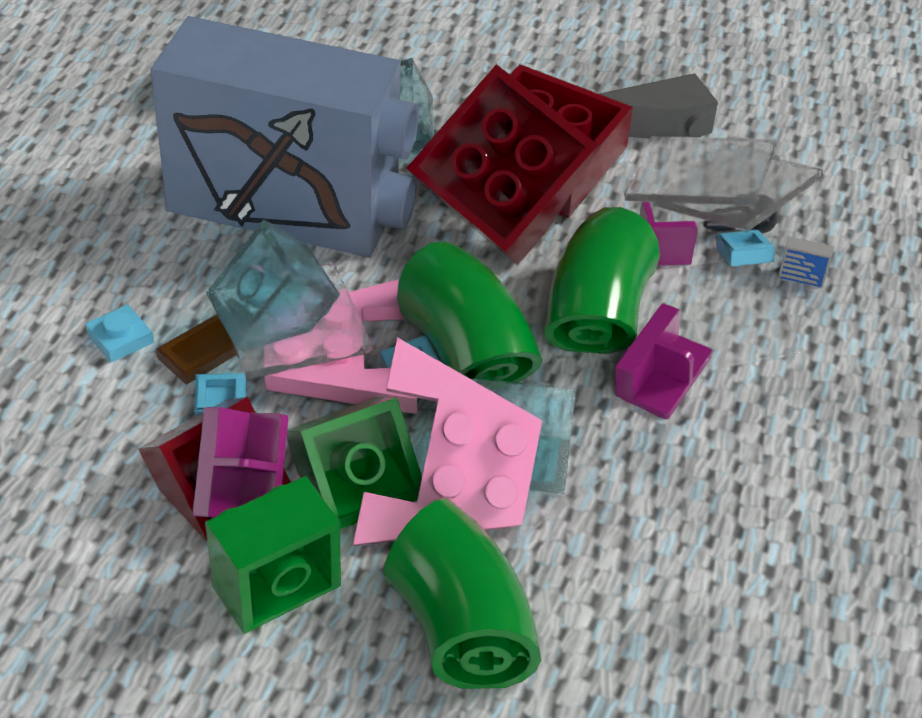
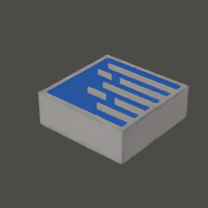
[778,237,834,288]

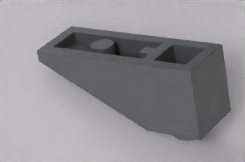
[599,73,718,141]

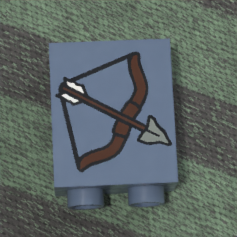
[150,16,419,258]

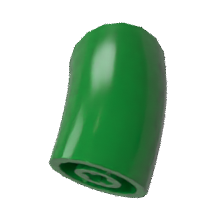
[544,207,660,354]
[397,241,543,390]
[383,498,542,689]

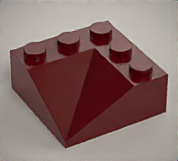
[406,64,600,266]
[510,64,633,218]

